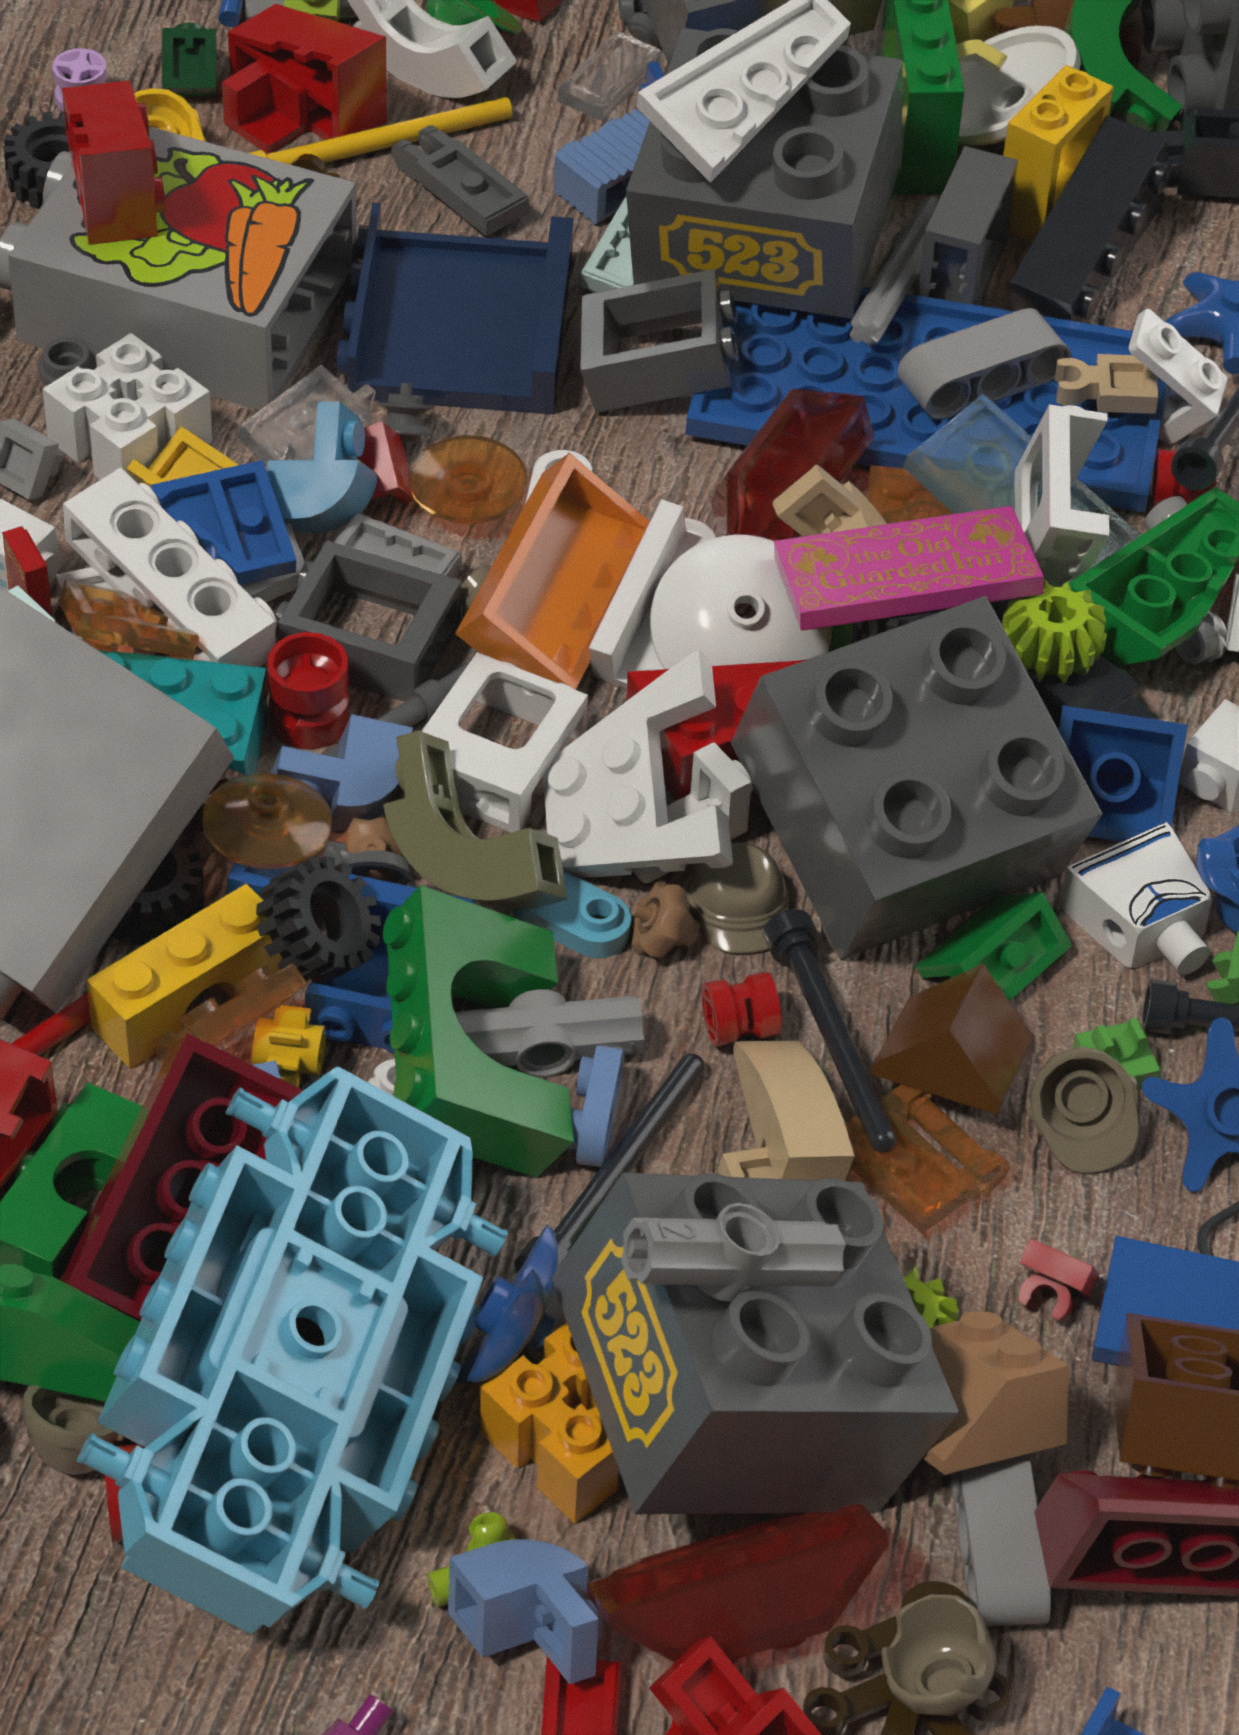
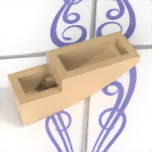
[733,1040,854,1181]

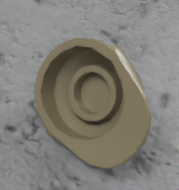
[686,843,792,954]
[1027,1046,1139,1174]
[23,1385,127,1475]

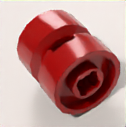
[267,632,350,750]

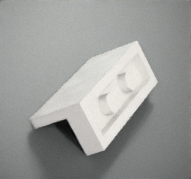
[589,499,710,689]

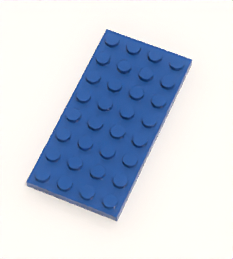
[685,287,1167,512]

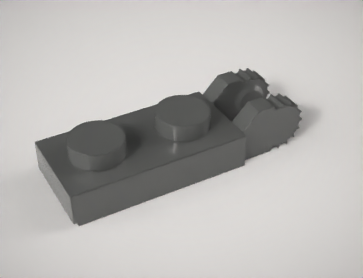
[391,125,529,237]

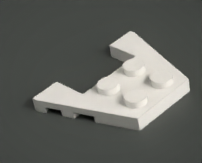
[543,650,733,878]

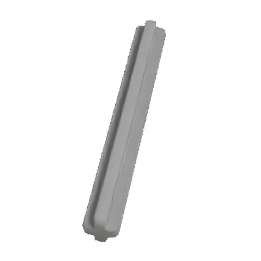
[849,196,938,346]

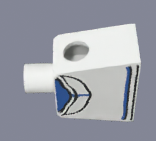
[1060,822,1212,975]

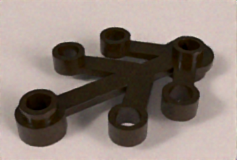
[802,1581,1011,1735]

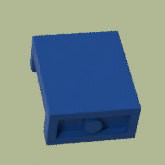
[305,874,474,1054]

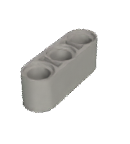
[897,308,1071,420]
[950,1454,1051,1627]

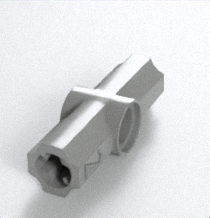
[455,989,644,1077]
[621,1203,846,1302]

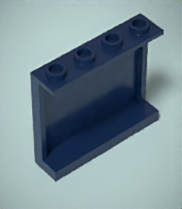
[337,203,574,415]

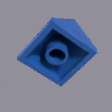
[1058,705,1188,842]

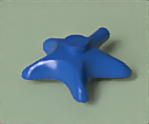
[1164,272,1239,374]
[1142,1017,1239,1192]
[456,1225,558,1384]

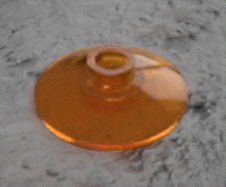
[409,435,527,524]
[202,773,332,869]

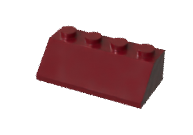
[60,1033,304,1322]
[1034,1470,1239,1596]

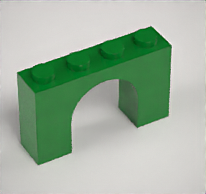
[875,0,965,195]
[383,885,574,1177]

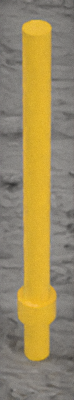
[249,97,513,165]

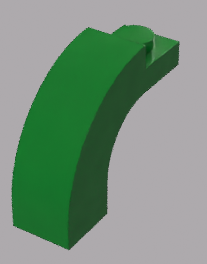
[1064,0,1183,132]

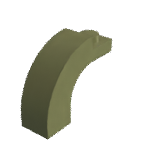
[383,730,568,909]

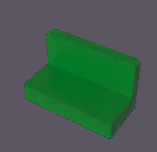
[915,892,1072,1001]

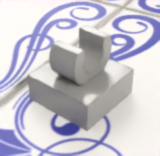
[0,418,64,500]

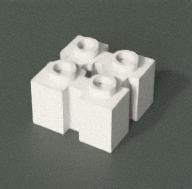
[42,333,213,484]

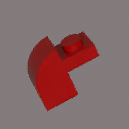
[649,1636,821,1735]

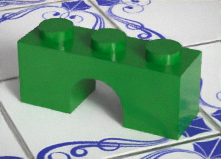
[0,1082,142,1280]

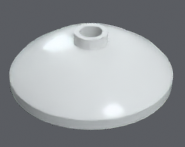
[958,26,1081,146]
[650,535,833,669]

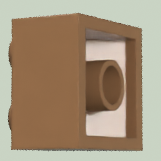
[923,1311,1069,1475]

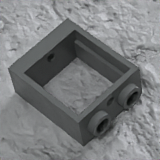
[918,146,1018,306]
[580,269,738,413]
[275,540,461,702]

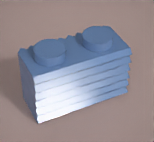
[554,108,650,225]

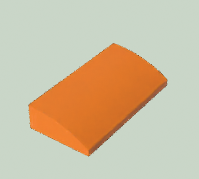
[455,453,650,690]

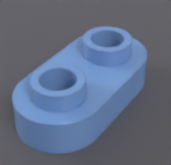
[567,1045,624,1167]

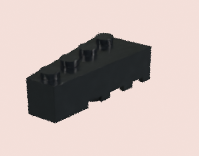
[1010,115,1172,322]

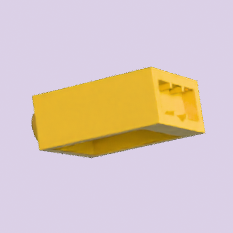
[1000,65,1114,243]

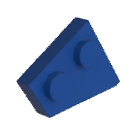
[151,460,297,585]

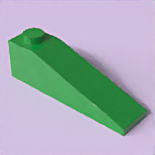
[1069,487,1239,667]
[0,1264,140,1402]

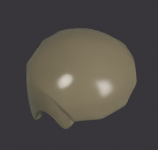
[882,1594,996,1716]

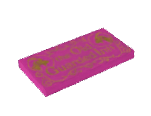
[774,506,1044,631]

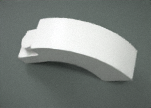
[347,0,517,98]

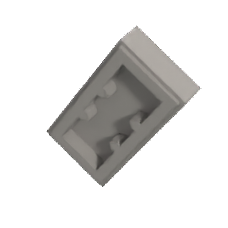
[334,513,462,578]

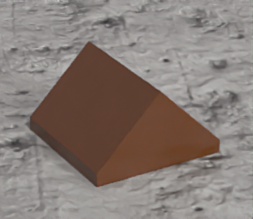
[871,964,1033,1115]

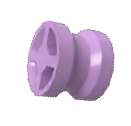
[52,48,107,112]

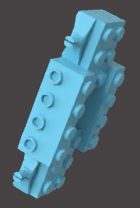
[77,1066,508,1634]

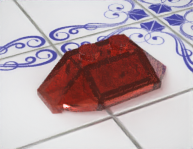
[710,388,875,541]
[587,1503,888,1664]

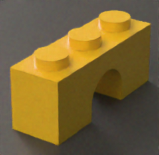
[86,884,285,1069]

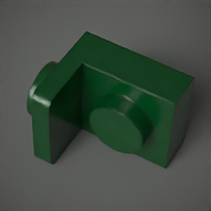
[162,23,218,97]

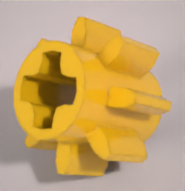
[252,1004,326,1087]

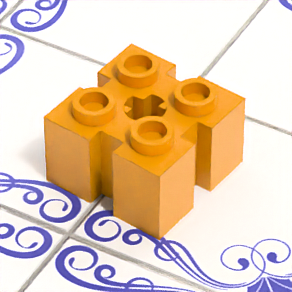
[480,1322,619,1524]

